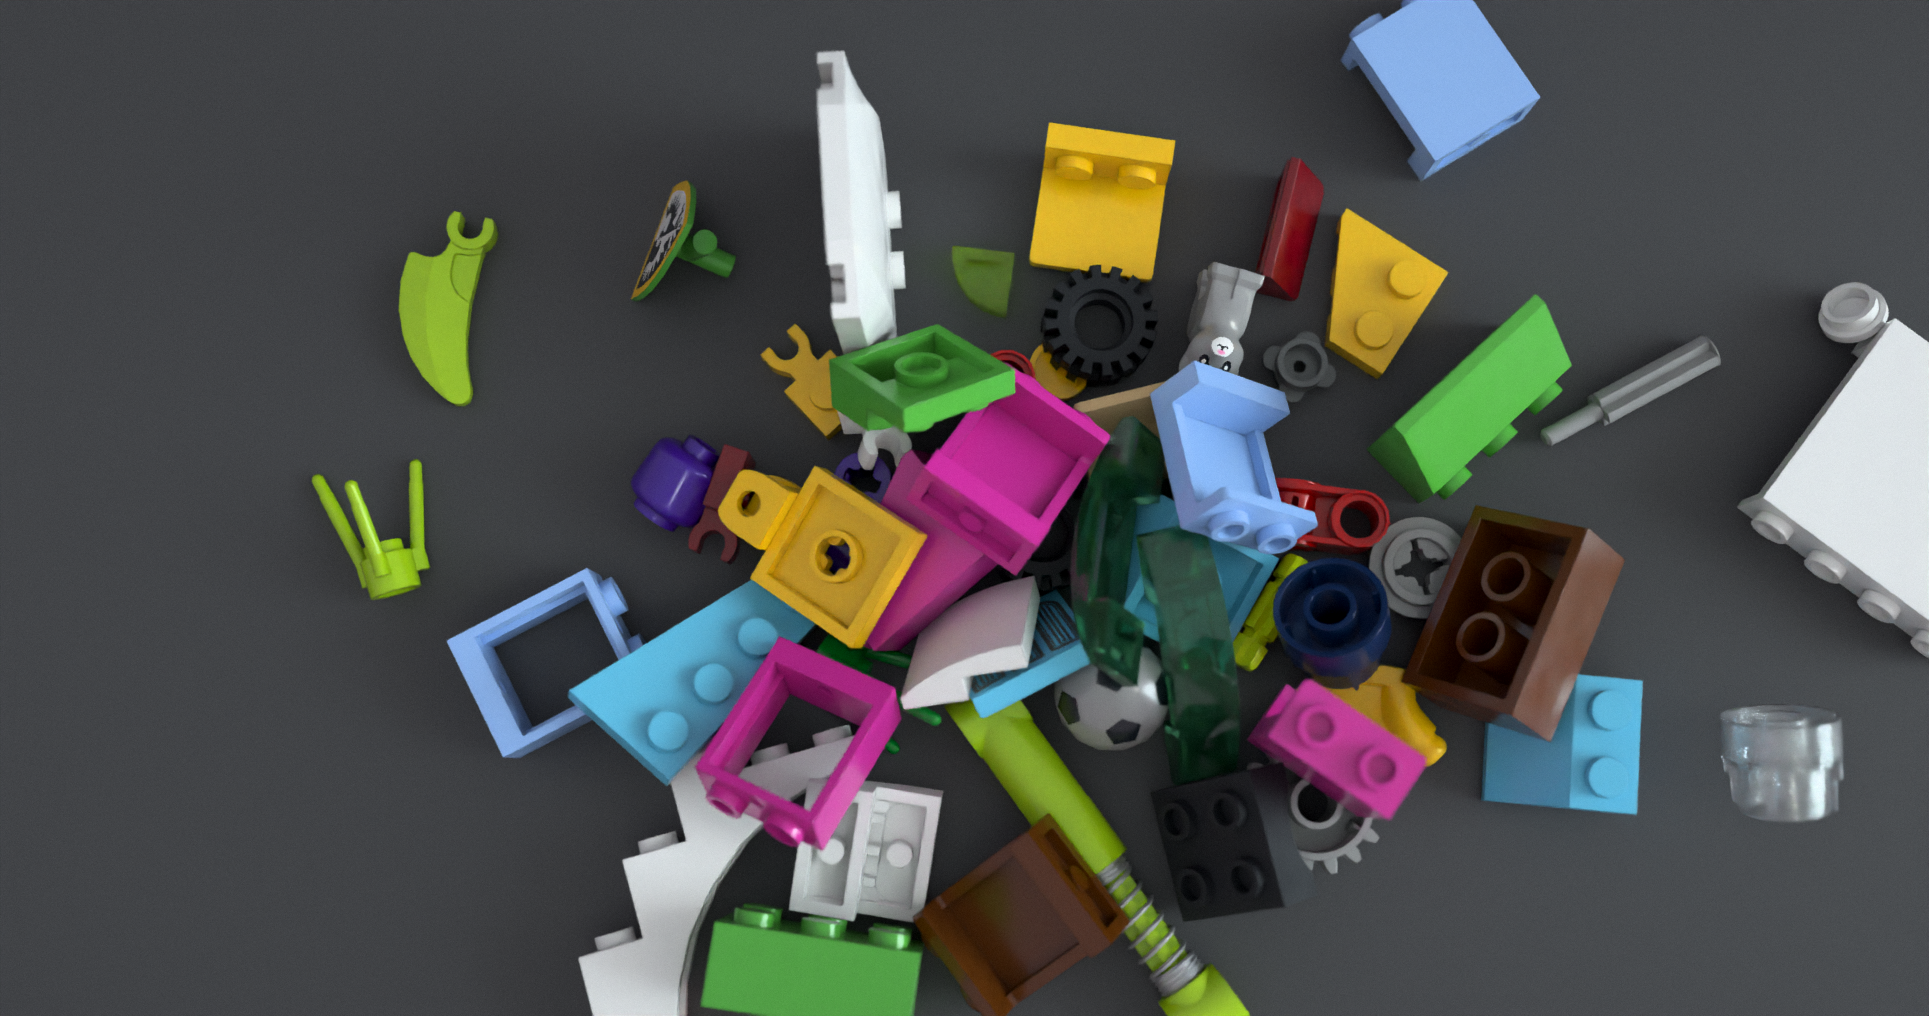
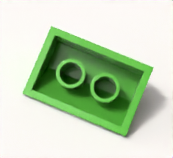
[1366,294,1572,504]

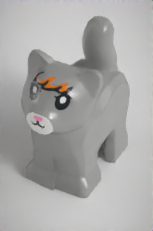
[1179,262,1265,376]

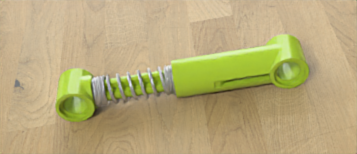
[944,697,1250,1016]

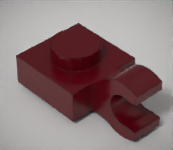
[688,444,756,565]

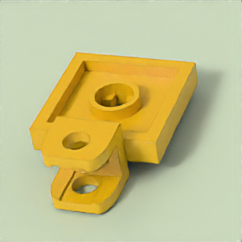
[718,466,928,649]

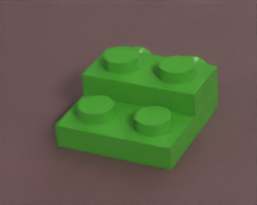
[829,324,1015,433]

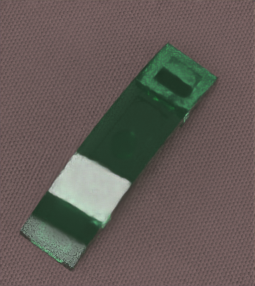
[1070,416,1165,687]
[1136,525,1240,785]

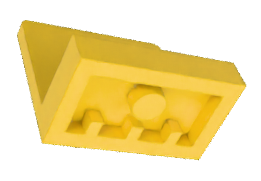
[1029,122,1175,283]

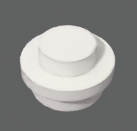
[1818,282,1889,343]

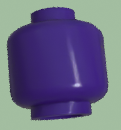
[631,434,720,532]

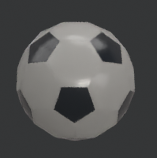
[1054,635,1170,751]

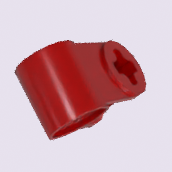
[1275,478,1390,556]

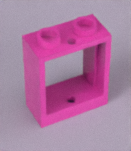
[695,636,902,851]

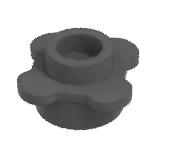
[1262,331,1336,404]

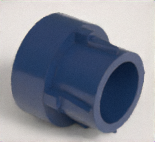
[1273,558,1392,691]

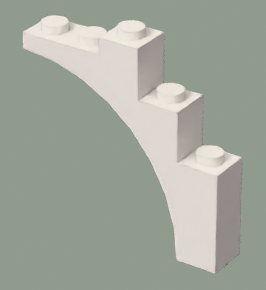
[578,725,855,1016]

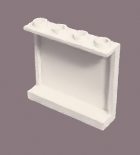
[1737,318,1929,658]

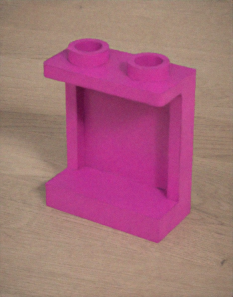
[906,363,1110,576]
[1247,680,1426,820]

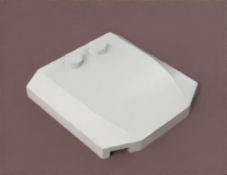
[817,51,906,355]

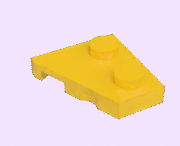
[1325,208,1449,379]

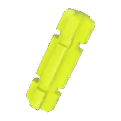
[1226,553,1309,672]

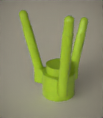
[311,459,431,600]

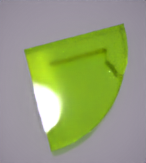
[952,245,1014,318]

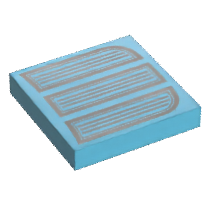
[969,589,1101,718]

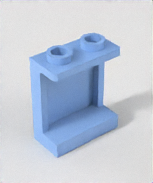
[1341,0,1540,181]
[1150,360,1318,554]

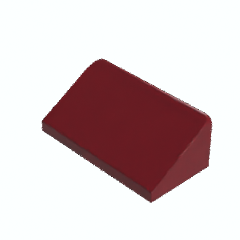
[1255,157,1324,301]

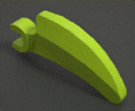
[399,211,498,406]

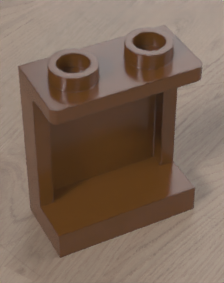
[913,813,1130,1016]

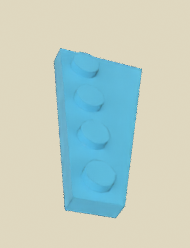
[568,580,817,786]

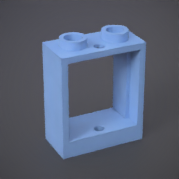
[447,568,646,758]

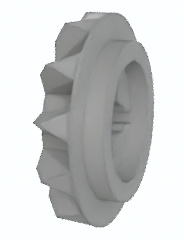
[1368,517,1461,619]

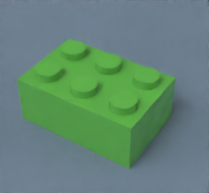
[701,903,924,1016]

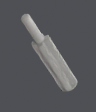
[1540,334,1721,446]

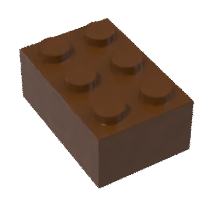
[1401,505,1625,742]

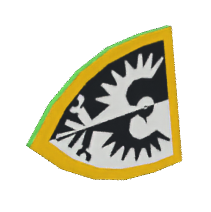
[631,181,736,302]

